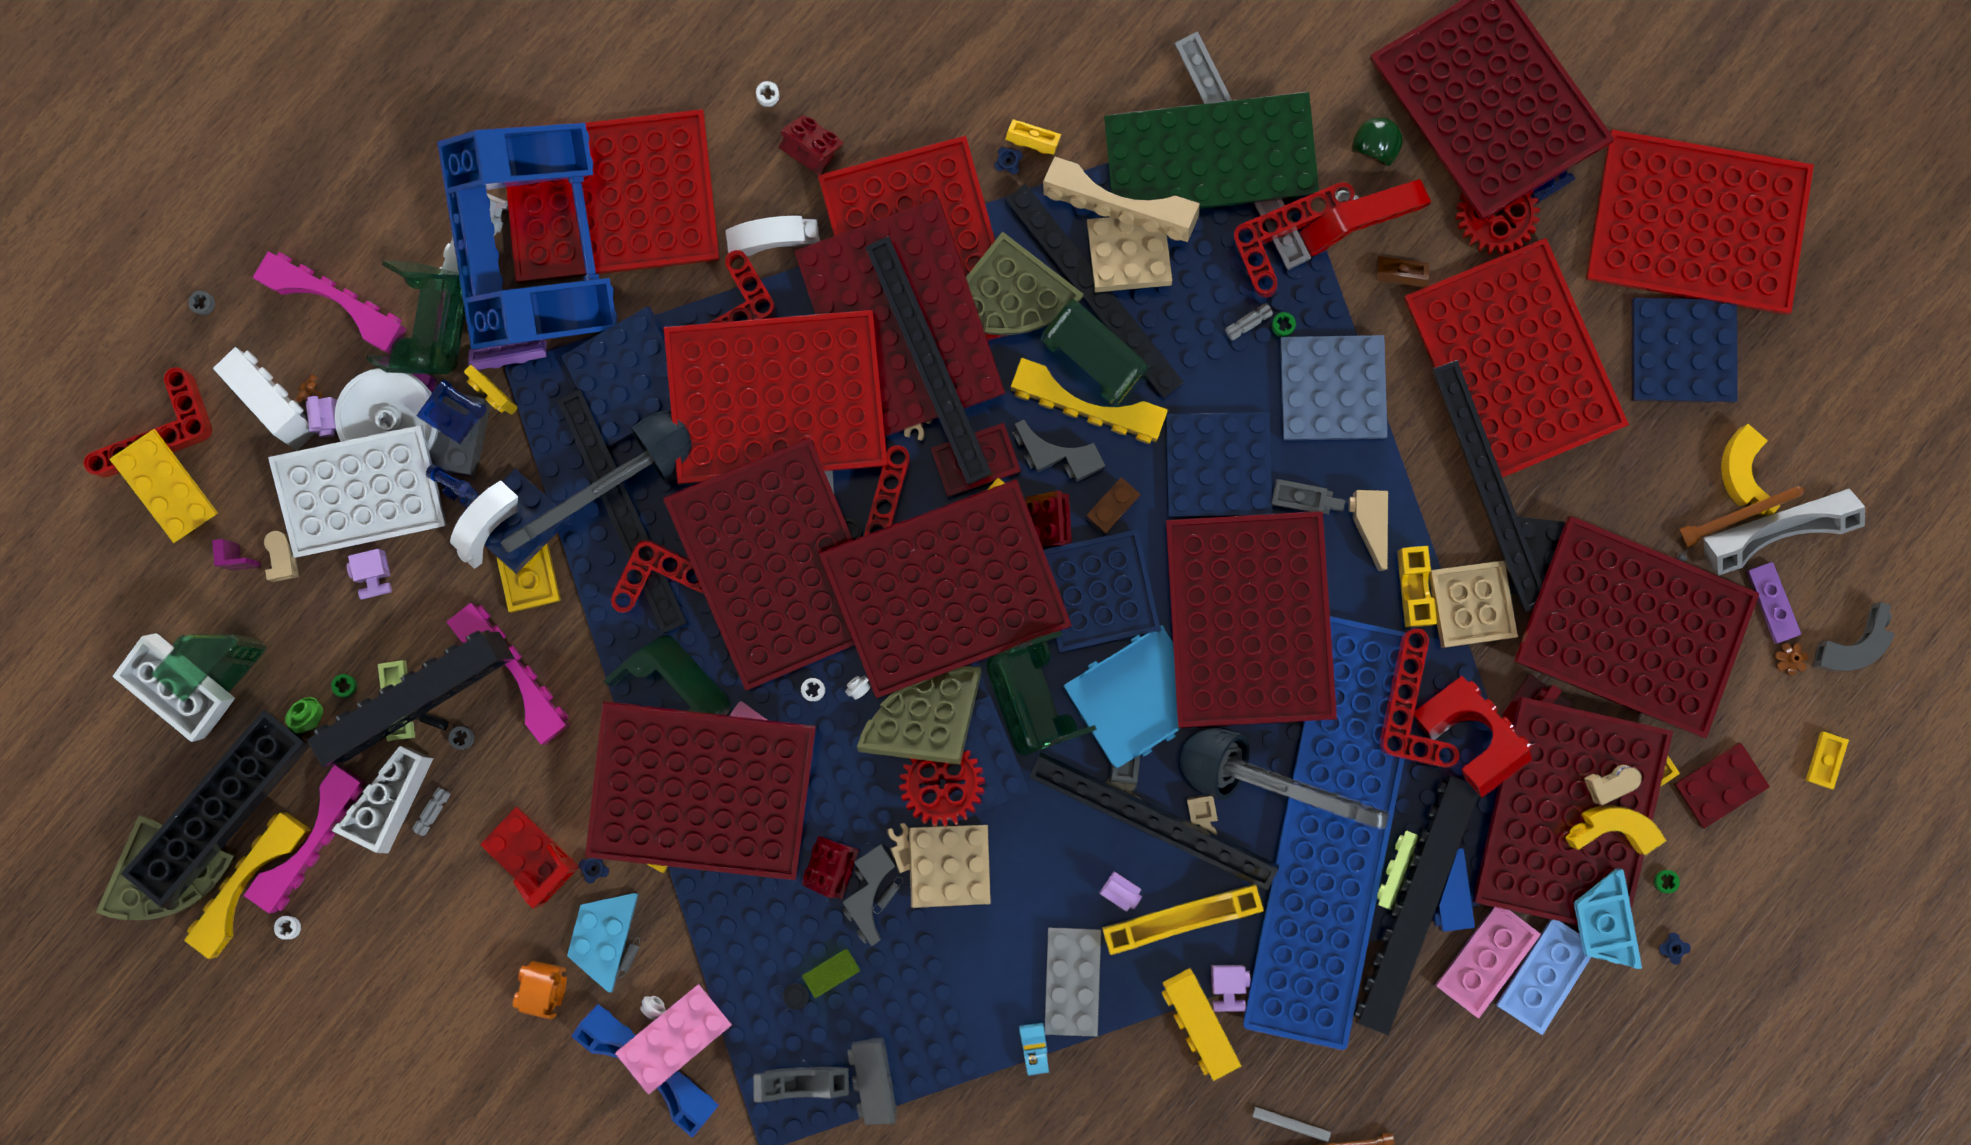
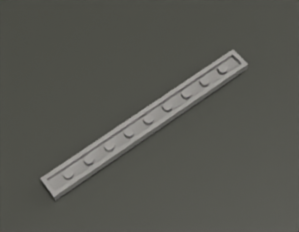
[1175,32,1311,271]

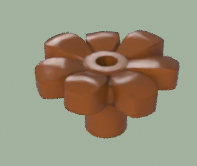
[294,374,323,404]
[1775,643,1809,676]

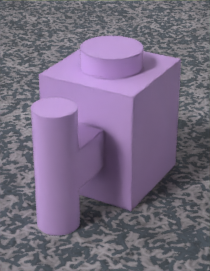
[306,396,337,438]
[347,549,392,600]
[1099,871,1142,911]
[1211,965,1250,1012]

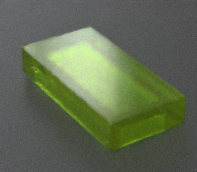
[802,948,861,998]

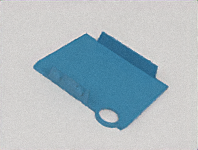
[1063,625,1198,769]

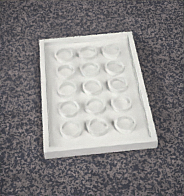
[268,424,447,558]

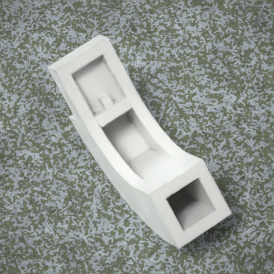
[725,216,820,256]
[450,480,518,569]

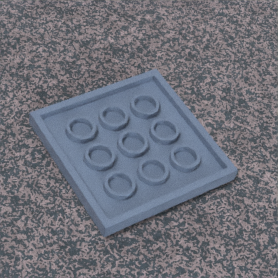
[1280,335,1387,441]

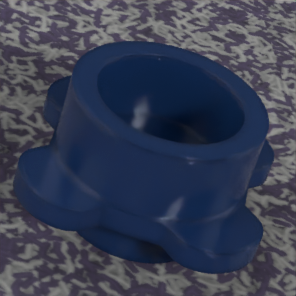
[994,147,1022,175]
[579,858,609,884]
[1659,933,1691,965]

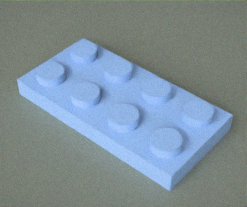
[1496,919,1591,1035]

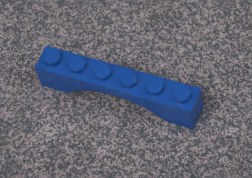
[571,1004,719,1138]

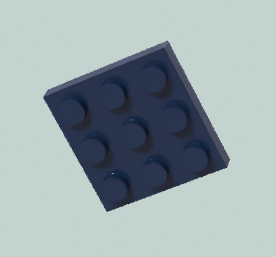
[484,469,570,574]

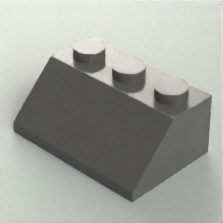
[429,394,491,478]
[848,1037,898,1125]

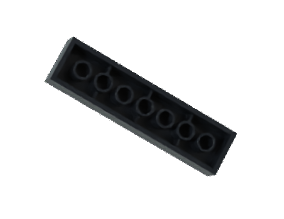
[307,630,515,767]
[121,710,310,909]

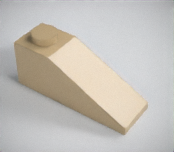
[1348,490,1388,571]

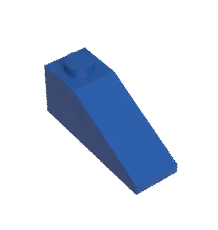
[1433,848,1475,932]

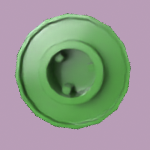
[285,697,323,733]

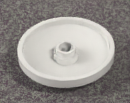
[335,367,440,451]

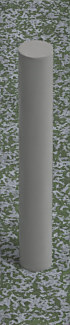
[1252,1107,1331,1142]

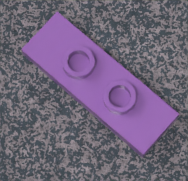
[468,339,547,370]
[1746,562,1802,644]

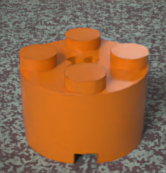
[513,961,567,1019]

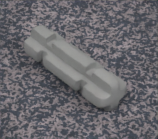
[1225,303,1273,340]
[412,788,450,836]

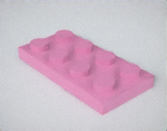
[1435,907,1541,1018]
[615,984,731,1095]

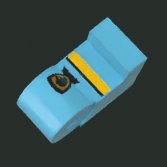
[1019,1023,1049,1076]

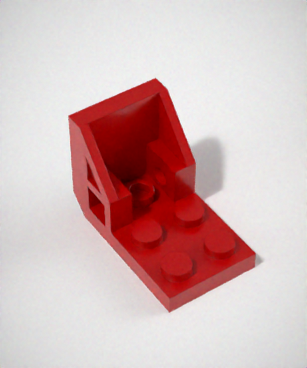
[480,807,579,909]

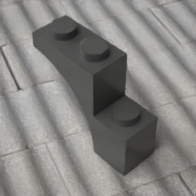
[1012,419,1105,483]
[842,844,896,946]

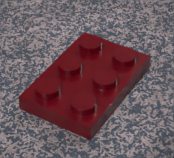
[931,423,1021,497]
[1673,743,1770,829]

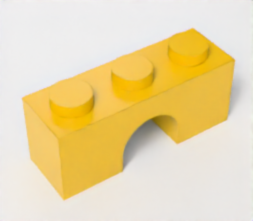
[1397,546,1437,628]

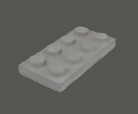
[1045,927,1101,1037]

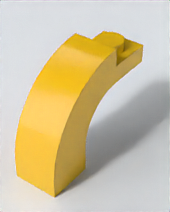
[1721,424,1781,516]
[1565,805,1666,855]

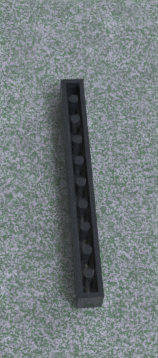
[1354,776,1478,1036]

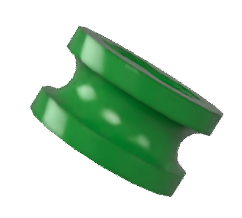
[1271,312,1296,337]
[331,674,357,698]
[1654,870,1680,894]

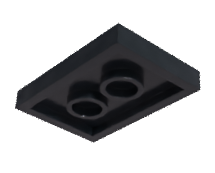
[1509,517,1566,595]

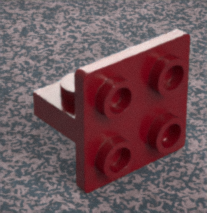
[778,115,844,175]
[1026,491,1072,546]
[1501,675,1572,725]
[802,836,859,900]

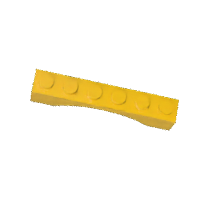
[1011,358,1168,444]
[184,812,312,959]
[1102,884,1263,955]

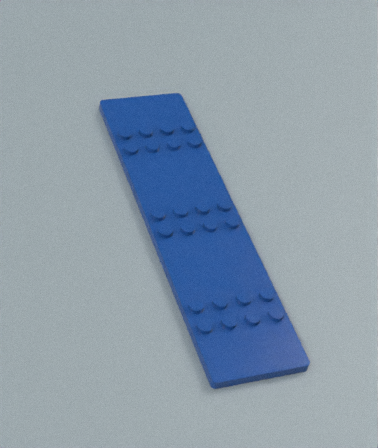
[1243,616,1421,1050]

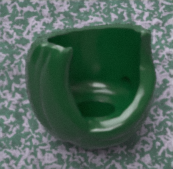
[1352,118,1403,166]

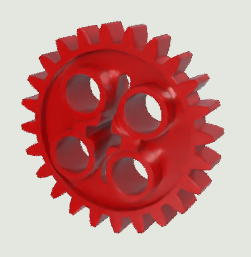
[1455,190,1541,255]
[899,750,985,827]

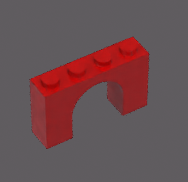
[1413,676,1532,798]

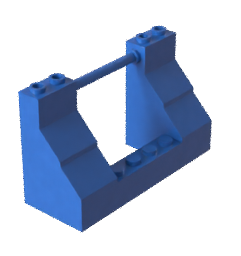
[437,123,618,350]

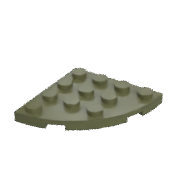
[966,232,1084,335]
[857,666,982,764]
[96,815,237,920]

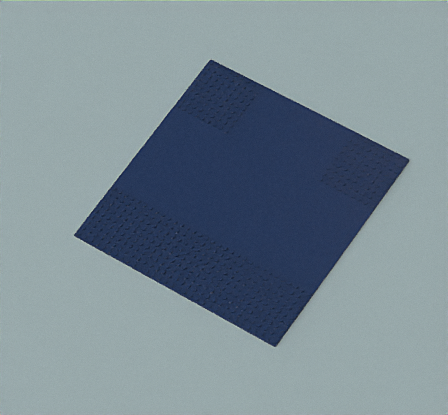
[505,162,1499,1145]

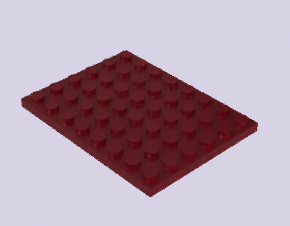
[1370,0,1614,221]
[794,198,1006,437]
[663,437,855,691]
[819,479,1072,698]
[1166,511,1337,728]
[1514,516,1760,739]
[1472,696,1673,925]
[585,701,816,880]

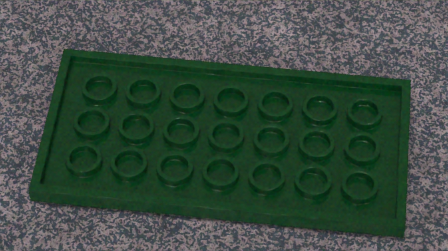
[1104,92,1319,209]

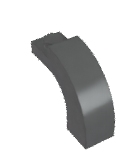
[1812,602,1895,672]
[753,1067,849,1102]

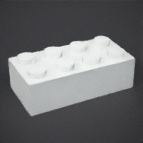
[112,633,235,742]

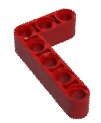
[1299,179,1432,257]
[1234,182,1355,298]
[708,250,776,324]
[83,367,212,478]
[864,445,910,536]
[611,540,704,613]
[1379,629,1459,767]

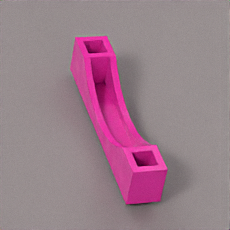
[253,251,407,356]
[447,603,570,745]
[244,765,367,914]

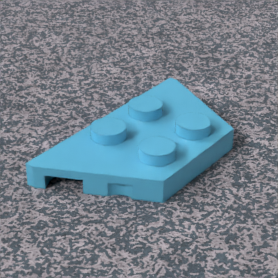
[1574,868,1642,969]
[567,893,639,993]

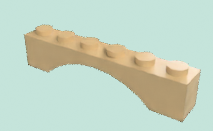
[1043,157,1200,242]

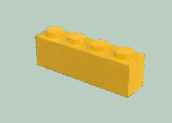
[1162,968,1241,1081]

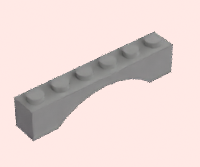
[1703,489,1865,576]

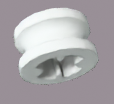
[756,81,779,107]
[801,678,825,702]
[274,916,301,939]

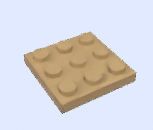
[1087,217,1172,292]
[1429,561,1518,648]
[909,825,990,908]

